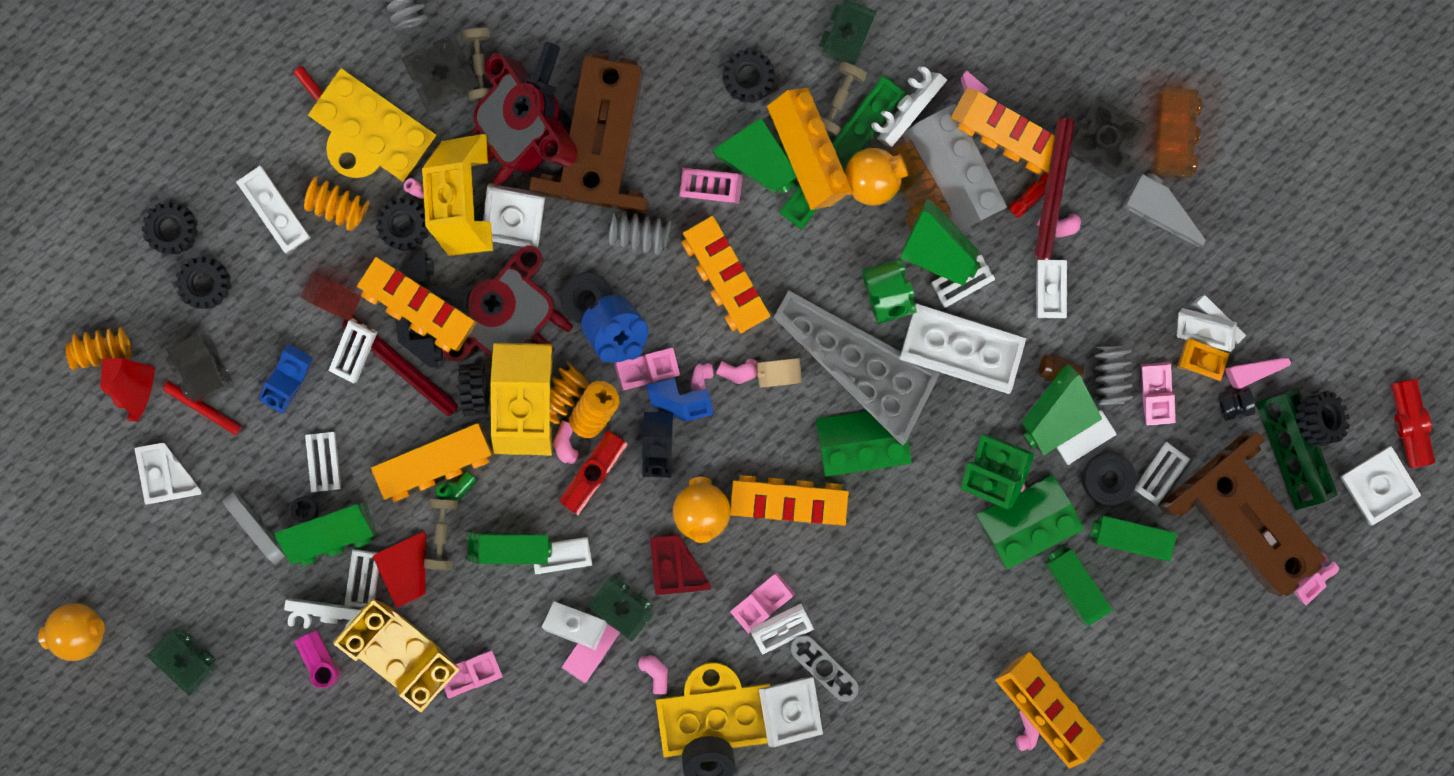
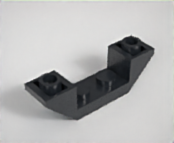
[396,252,443,368]

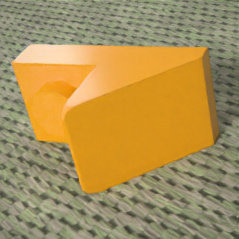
[1177,339,1229,381]

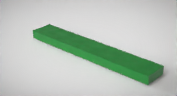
[779,75,906,230]

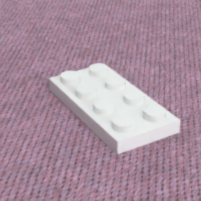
[899,304,1026,394]

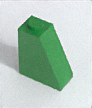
[712,118,797,195]
[900,199,980,286]
[1021,364,1102,456]
[1090,515,1177,562]
[467,532,552,564]
[1044,546,1113,626]

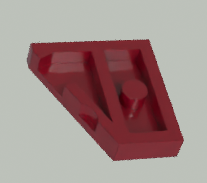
[650,534,711,595]

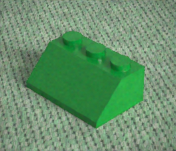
[816,411,912,477]
[976,474,1084,570]
[274,502,377,567]

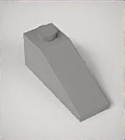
[1122,173,1206,247]

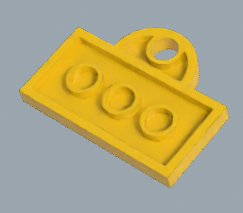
[308,68,437,182]
[656,662,770,757]

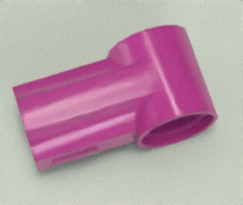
[294,630,341,689]

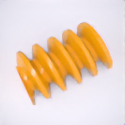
[304,176,369,232]
[66,327,132,370]
[550,361,590,424]
[569,381,620,438]

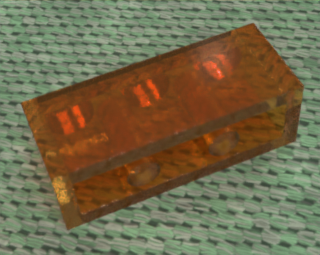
[1153,88,1202,179]

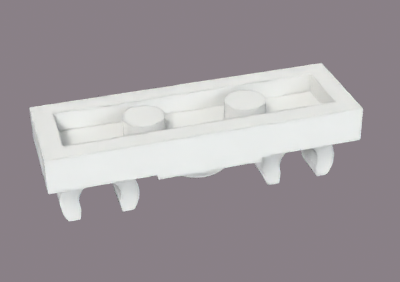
[871,66,947,147]
[236,166,311,254]
[284,598,362,629]

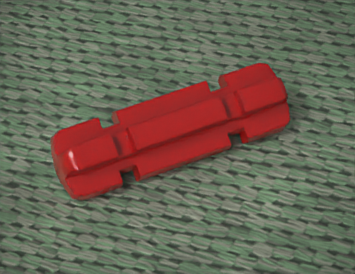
[1008,172,1048,218]

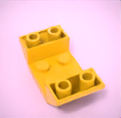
[422,134,493,256]
[491,343,552,456]
[333,598,460,712]

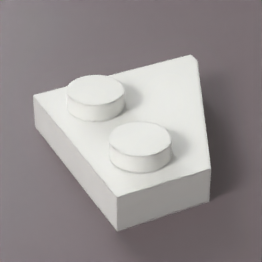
[135,443,202,505]

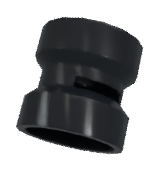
[1219,387,1255,421]

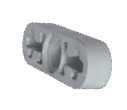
[222,491,286,565]
[790,635,858,702]

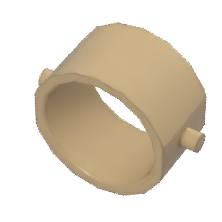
[757,358,802,388]

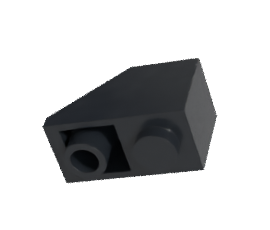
[642,412,673,478]

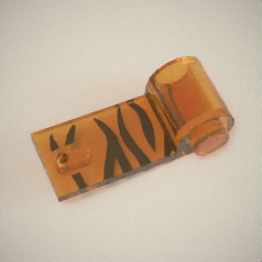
[890,140,952,230]

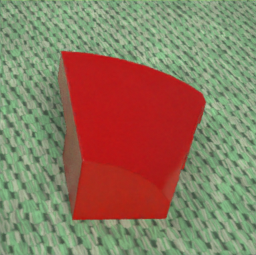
[100,358,155,422]
[372,531,427,608]

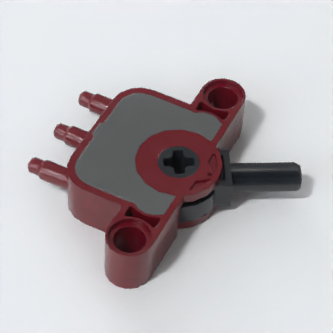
[469,42,578,186]
[426,245,573,362]

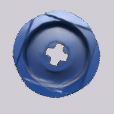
[581,295,648,363]

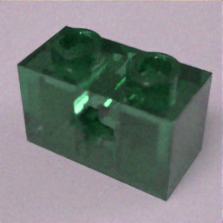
[819,0,877,65]
[587,576,654,642]
[147,628,218,696]

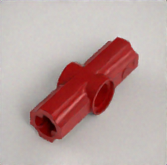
[1391,378,1435,468]
[558,430,629,515]

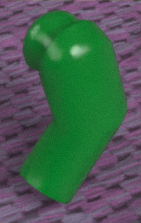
[435,471,477,500]

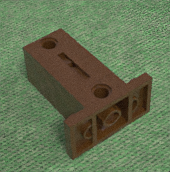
[530,53,649,215]
[1157,431,1326,596]

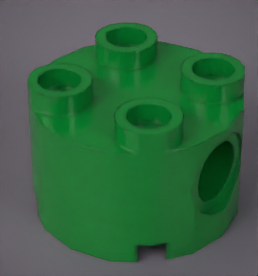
[861,258,917,324]

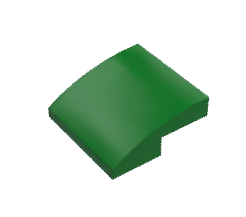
[961,434,1035,509]

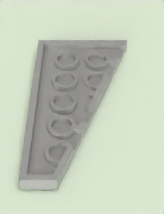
[774,290,940,446]

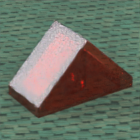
[300,271,362,321]

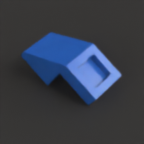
[258,344,313,414]
[646,378,714,422]

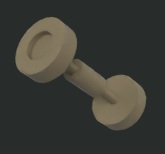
[461,28,492,102]
[821,62,867,137]
[424,498,458,570]

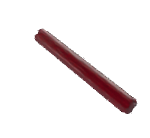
[1034,117,1075,260]
[342,314,458,416]

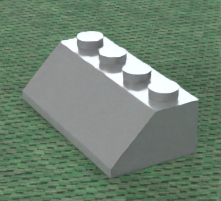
[902,104,1007,231]

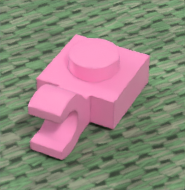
[1294,553,1339,606]

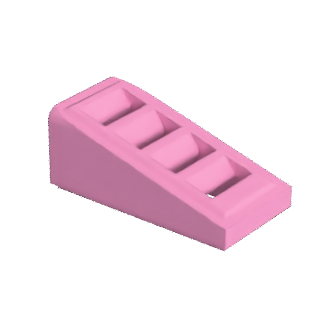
[679,168,743,204]
[1225,358,1291,389]

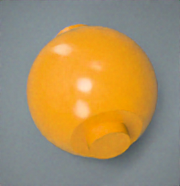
[845,148,909,206]
[673,477,731,543]
[38,603,105,661]

